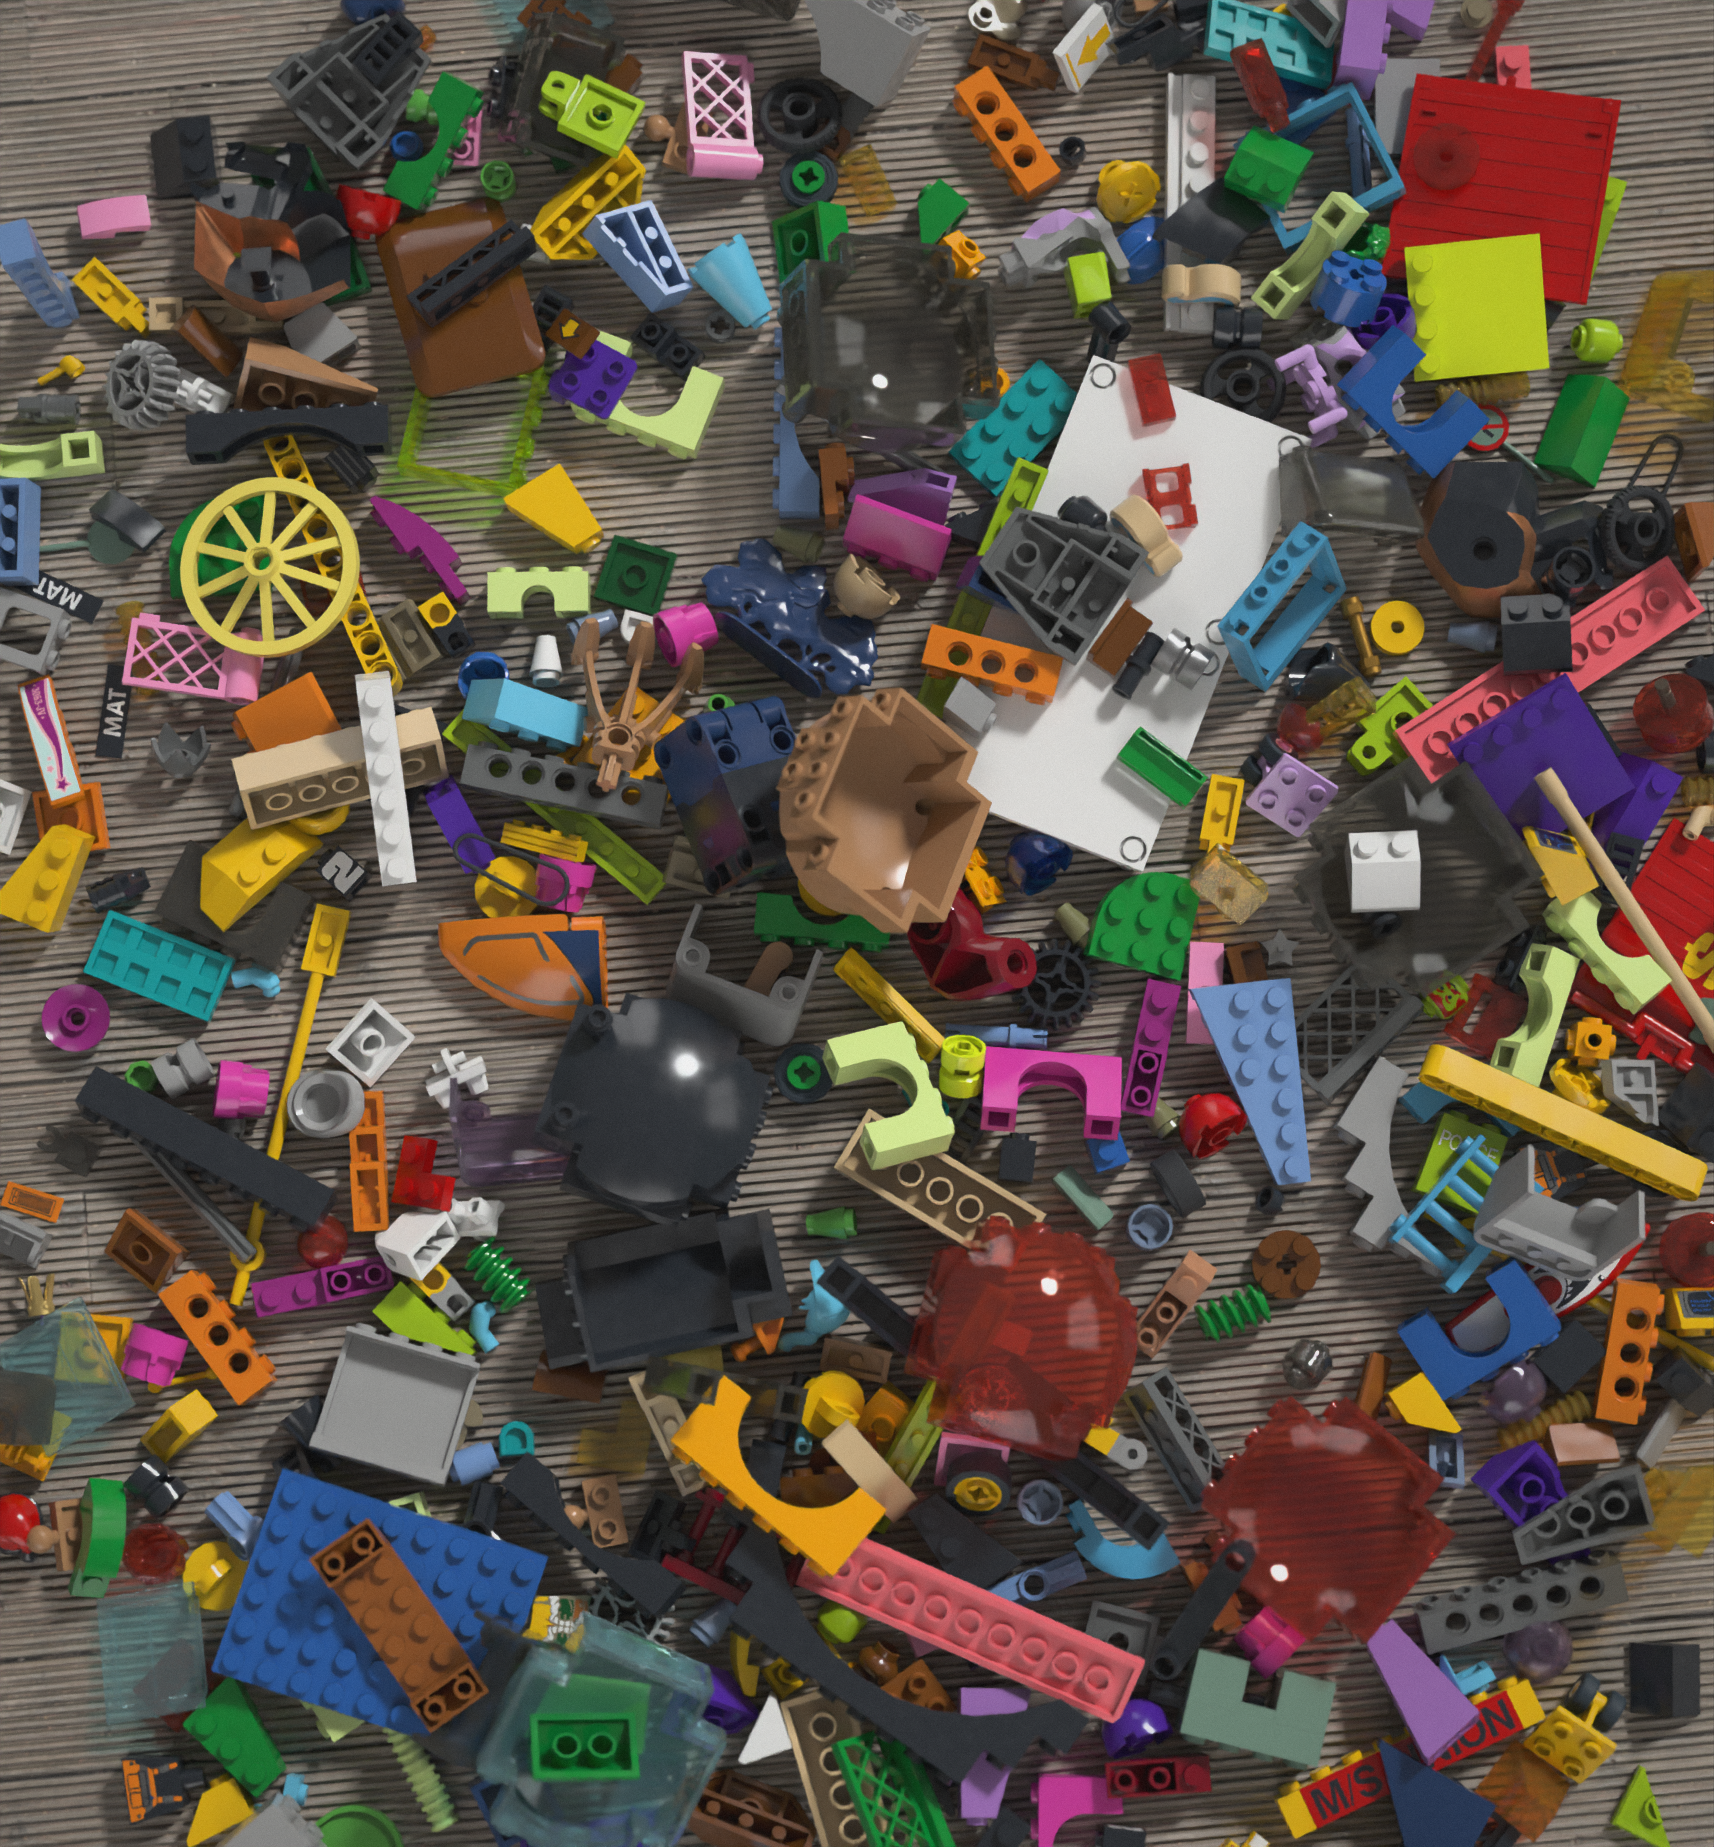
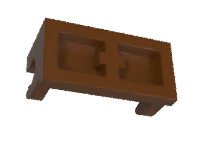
[1224,941,1269,984]

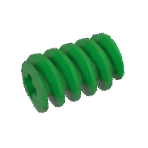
[464,1236,535,1313]
[1194,1284,1271,1343]

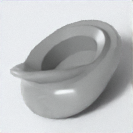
[287,1069,365,1138]

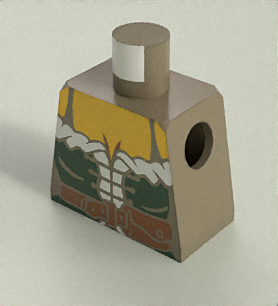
[523,1594,593,1663]

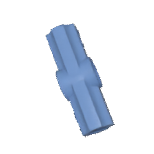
[204,1491,264,1562]
[984,1550,1087,1606]

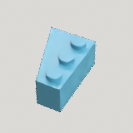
[462,678,588,752]

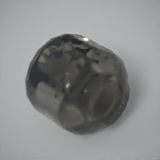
[1282,1339,1333,1390]

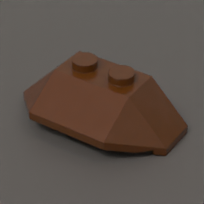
[674,1769,817,1847]

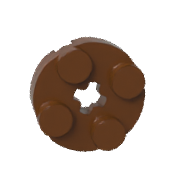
[1251,1230,1321,1299]

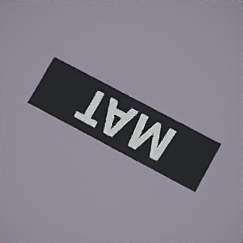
[12,570,104,624]
[95,664,135,759]

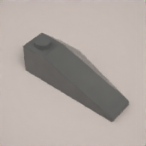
[1512,1464,1658,1565]

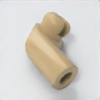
[1682,804,1714,840]

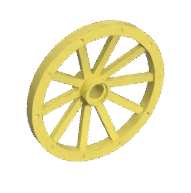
[180,477,360,658]

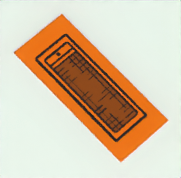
[0,1181,64,1223]

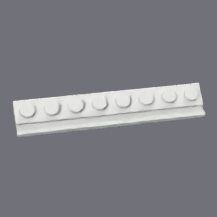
[1163,73,1215,334]

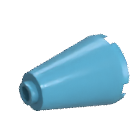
[687,233,772,330]

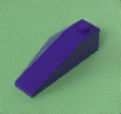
[1586,752,1683,892]
[1470,1440,1591,1566]

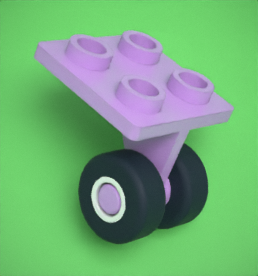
[1241,733,1338,837]

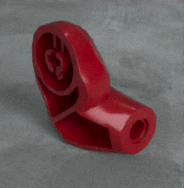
[906,886,1037,1001]

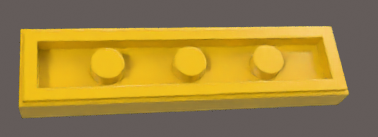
[833,947,945,1064]

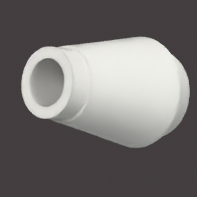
[529,635,563,687]

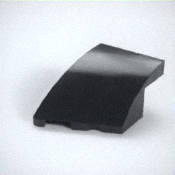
[1152,177,1271,265]

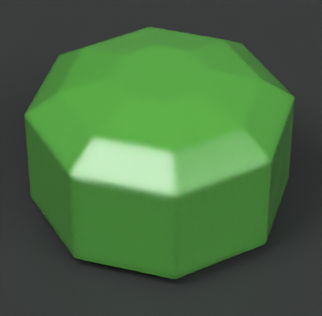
[124,1060,160,1093]

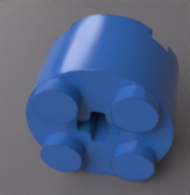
[1310,250,1387,327]

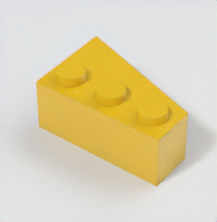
[0,824,95,933]

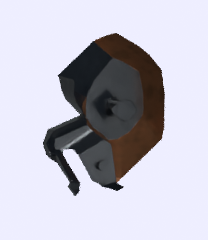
[190,141,351,322]
[1416,462,1614,618]

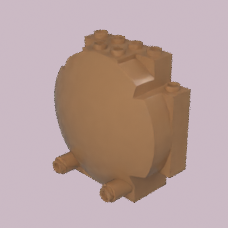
[777,687,992,932]

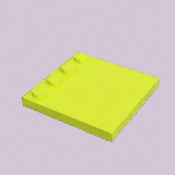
[1405,233,1549,382]

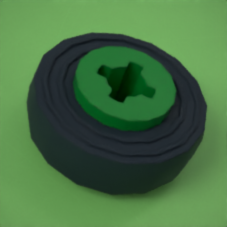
[779,151,838,209]
[774,1043,833,1104]

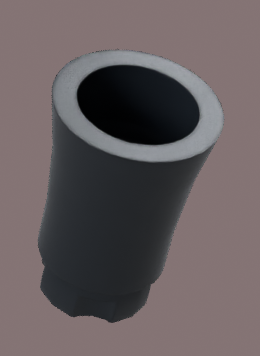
[279,1394,344,1474]

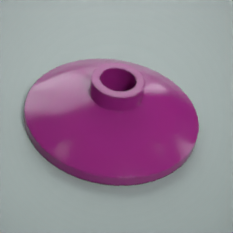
[42,984,110,1052]

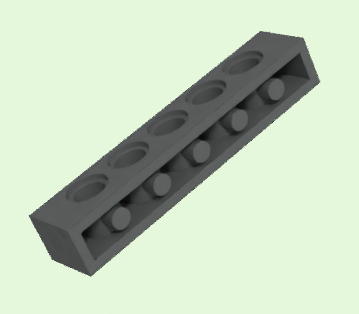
[460,741,669,830]
[1412,1550,1629,1654]

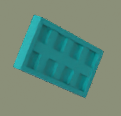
[1203,0,1334,90]
[948,359,1077,499]
[83,910,236,1023]

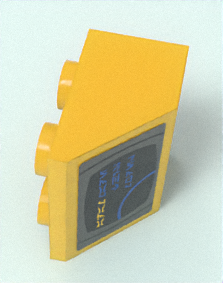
[1521,826,1599,906]
[1664,1287,1714,1337]

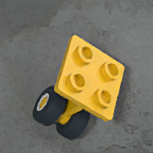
[1523,1672,1627,1784]

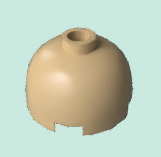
[834,554,900,619]

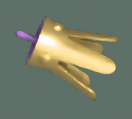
[19,1273,56,1325]

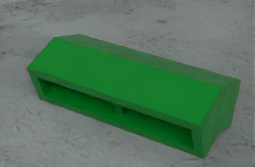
[1117,726,1208,809]

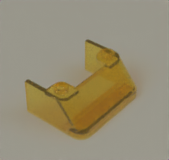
[1619,270,1714,424]
[1641,1460,1714,1559]

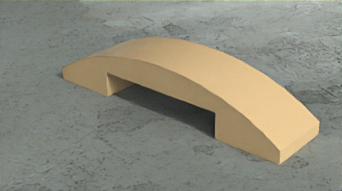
[149,297,284,336]
[628,1364,709,1497]
[821,1419,920,1523]

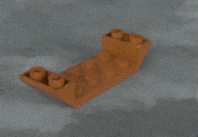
[309,1517,489,1733]

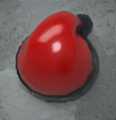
[0,1492,44,1563]

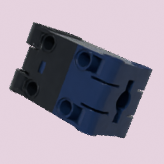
[654,696,796,896]

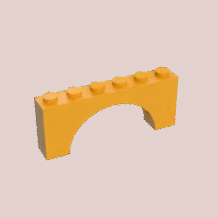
[670,1375,887,1579]

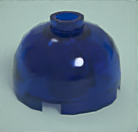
[1005,830,1073,896]

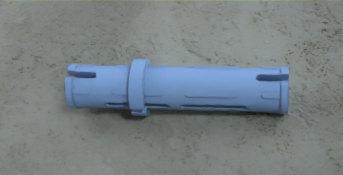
[1345,108,1372,198]
[945,1023,1048,1050]

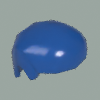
[458,652,509,700]

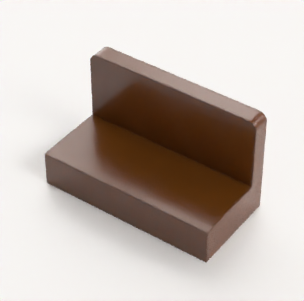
[1086,598,1153,679]

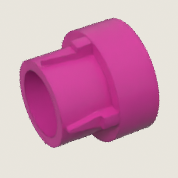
[653,602,718,668]
[535,853,596,913]
[212,1060,270,1120]
[121,1323,189,1387]
[1234,1606,1307,1679]

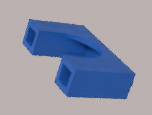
[1337,325,1490,479]
[1397,1256,1561,1401]

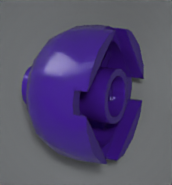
[1351,294,1416,350]
[1102,1695,1174,1759]

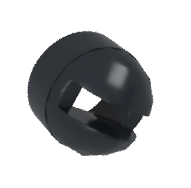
[1059,136,1086,166]
[1255,1186,1285,1216]

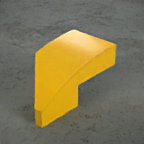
[730,1625,760,1697]

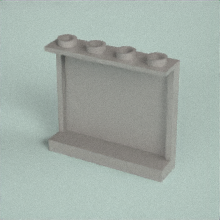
[309,1323,481,1488]

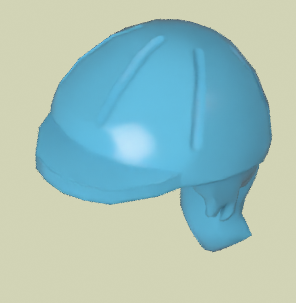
[777,1259,850,1352]

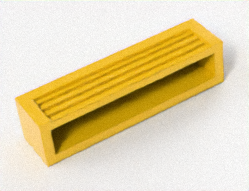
[500,819,588,862]

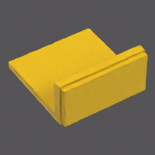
[856,1380,915,1459]

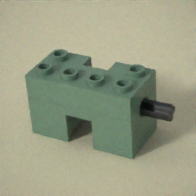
[1148,1646,1337,1771]

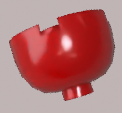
[335,184,402,240]
[1178,1093,1248,1159]

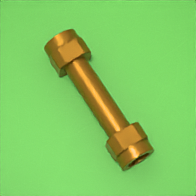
[1340,596,1382,678]

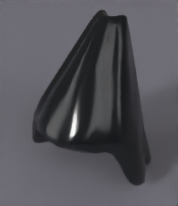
[1284,642,1371,701]

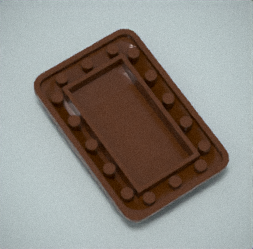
[375,197,546,398]

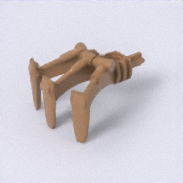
[571,618,704,792]

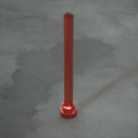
[1465,0,1525,82]

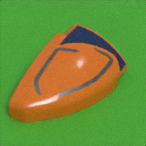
[438,914,608,1021]

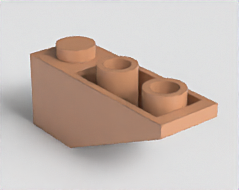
[1125,1250,1218,1359]

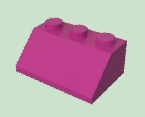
[843,494,952,582]

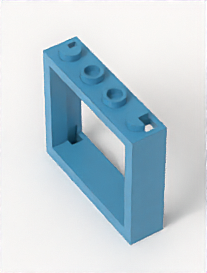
[1232,82,1407,256]
[1217,521,1347,692]

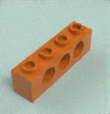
[952,66,1061,203]
[921,624,1063,705]
[158,1270,277,1406]
[1592,1278,1664,1425]

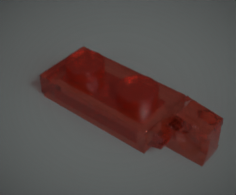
[1229,38,1290,133]

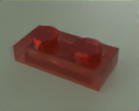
[1127,353,1177,427]

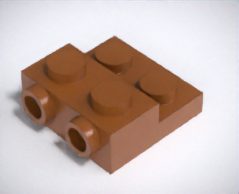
[819,442,855,530]
[1178,1558,1242,1633]

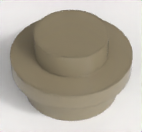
[1460,0,1493,29]

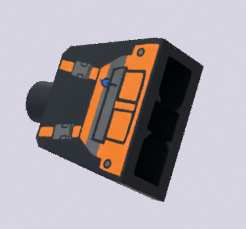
[1512,1141,1600,1200]
[121,1754,207,1826]

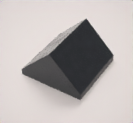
[1629,1642,1700,1717]

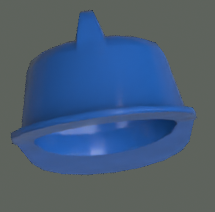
[1116,216,1165,285]

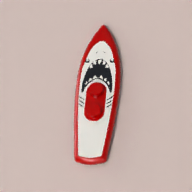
[1444,1223,1651,1351]

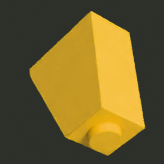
[503,463,604,554]

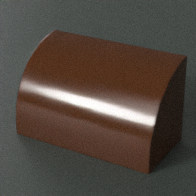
[170,304,243,378]
[532,1349,609,1404]

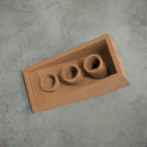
[233,337,378,412]

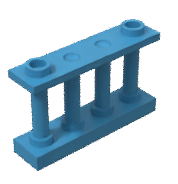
[1387,1134,1544,1294]

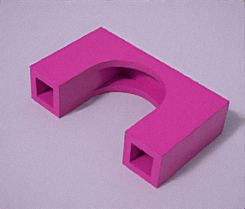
[980,1046,1122,1140]
[1030,1774,1123,1847]

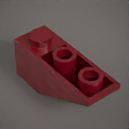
[1105,1752,1212,1799]

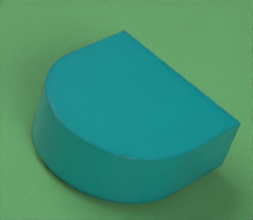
[499,1421,535,1457]

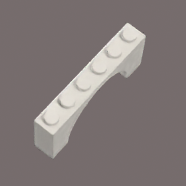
[355,671,417,886]

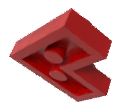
[391,1135,456,1212]

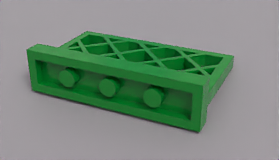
[831,1730,956,1847]

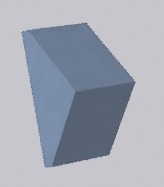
[1422,1430,1465,1489]

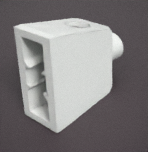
[375,1211,461,1281]

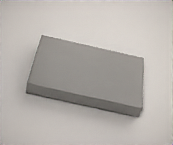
[1374,59,1440,157]

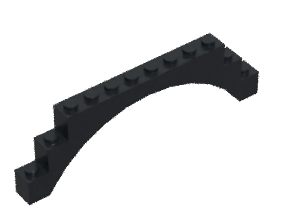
[816,1255,1171,1551]
[720,1478,1090,1787]

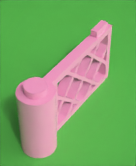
[681,51,763,180]
[122,612,264,706]

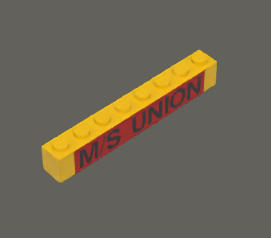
[1273,1675,1546,1839]

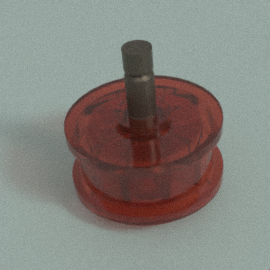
[1633,674,1714,754]
[1659,1212,1714,1288]

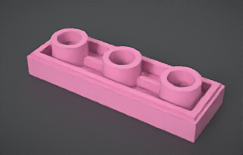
[1185,942,1224,1045]

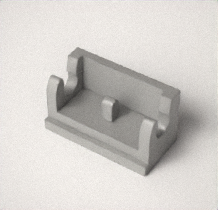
[0,1210,53,1269]

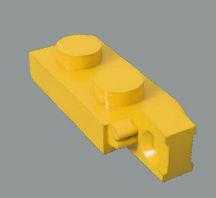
[71,257,151,338]
[1199,774,1245,871]

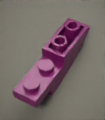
[369,496,471,606]
[1121,979,1181,1118]
[250,1256,394,1318]

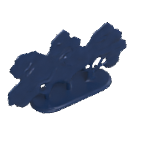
[701,538,878,699]

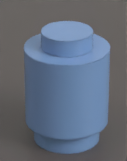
[449,1442,500,1486]

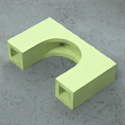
[570,331,725,459]
[822,1021,955,1171]

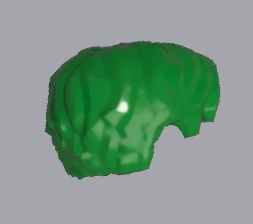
[1342,221,1390,264]

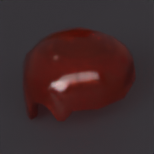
[1276,703,1325,753]
[297,1215,349,1269]

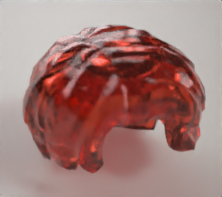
[122,1523,189,1586]

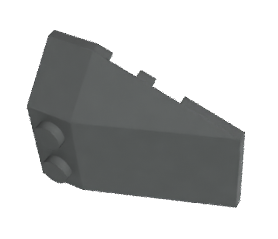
[266,14,432,171]
[979,507,1149,666]

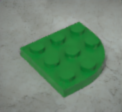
[169,495,273,600]
[1084,872,1203,981]

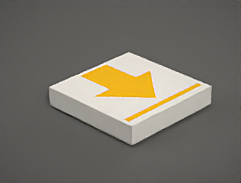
[1053,3,1115,94]

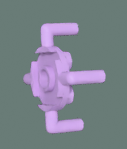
[1267,344,1348,451]

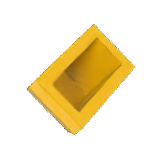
[1384,1371,1462,1433]
[140,1389,218,1463]
[186,1772,256,1847]

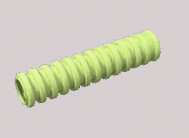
[382,1727,460,1832]

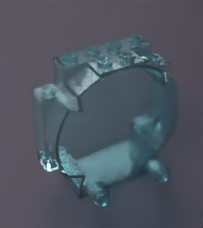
[477,1611,727,1847]

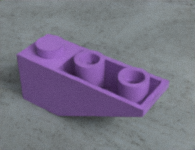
[847,468,957,526]

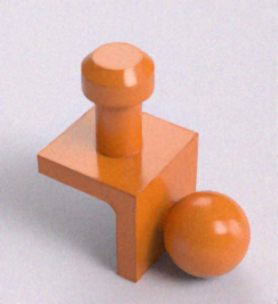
[730,1317,785,1363]

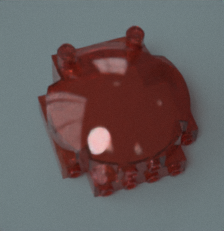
[904,1215,1138,1462]
[1200,1396,1456,1645]

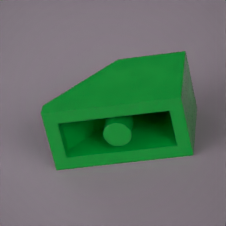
[917,178,970,260]

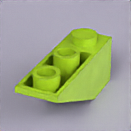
[372,1281,478,1356]

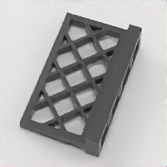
[1295,952,1424,1106]

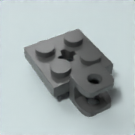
[1085,1600,1174,1686]

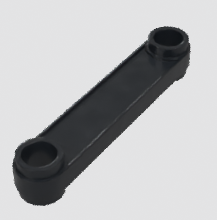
[1151,1539,1256,1680]

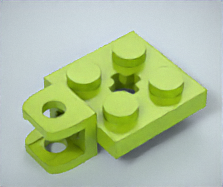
[538,71,646,159]
[1346,676,1433,776]

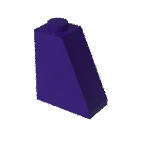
[423,775,496,874]

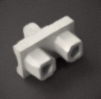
[174,367,234,413]
[425,1048,488,1109]
[440,1198,505,1241]

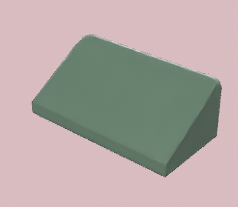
[1051,1166,1114,1232]

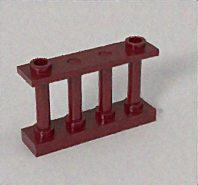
[662,1487,806,1605]

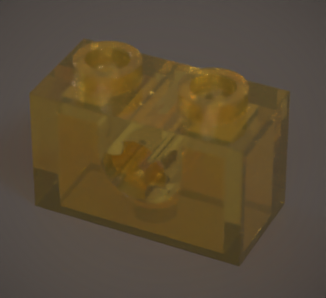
[1190,843,1268,926]

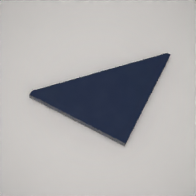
[1376,1738,1496,1847]

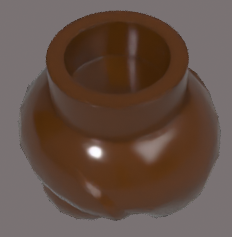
[848,1639,901,1686]

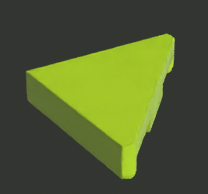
[1610,1765,1670,1847]

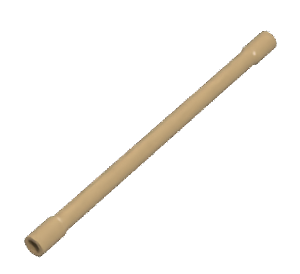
[1534,767,1714,1054]

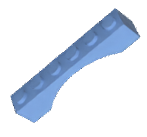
[0,218,80,328]
[773,316,822,519]

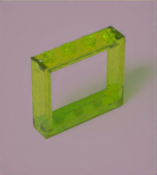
[397,365,550,497]

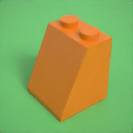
[231,672,342,753]

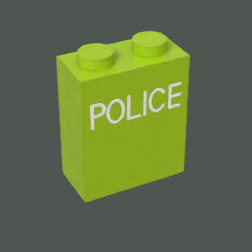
[1411,1110,1508,1216]

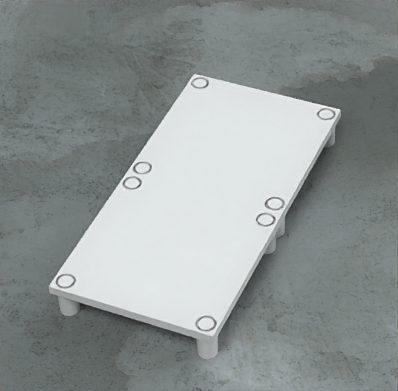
[945,355,1312,873]

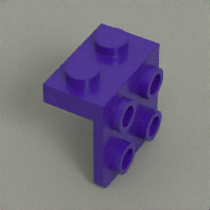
[548,340,638,420]

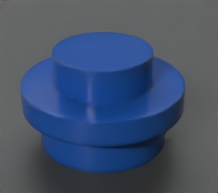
[390,131,424,162]

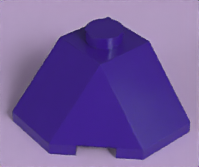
[661,1662,759,1740]

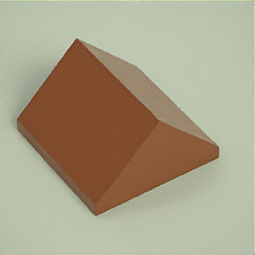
[104,1208,191,1294]

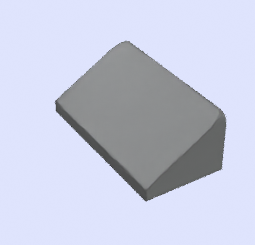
[1630,1398,1687,1468]

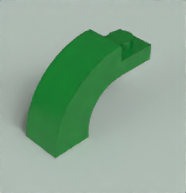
[68,1478,126,1598]

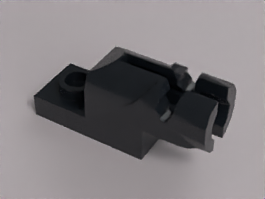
[1105,14,1207,72]

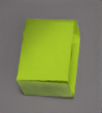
[1063,252,1111,319]

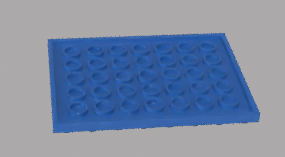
[211,1468,548,1758]

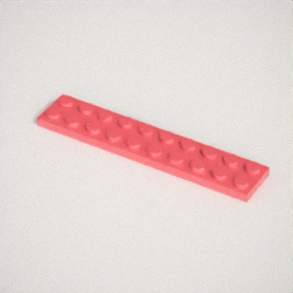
[1392,555,1705,789]
[796,1538,1145,1723]

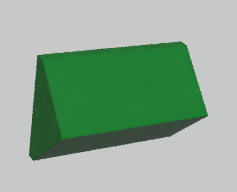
[1533,374,1630,489]
[527,1712,640,1782]

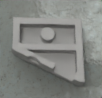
[1601,1059,1659,1127]

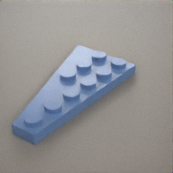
[1188,978,1311,1185]

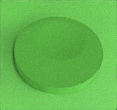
[315,1804,404,1847]

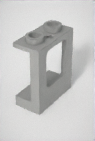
[0,587,72,676]

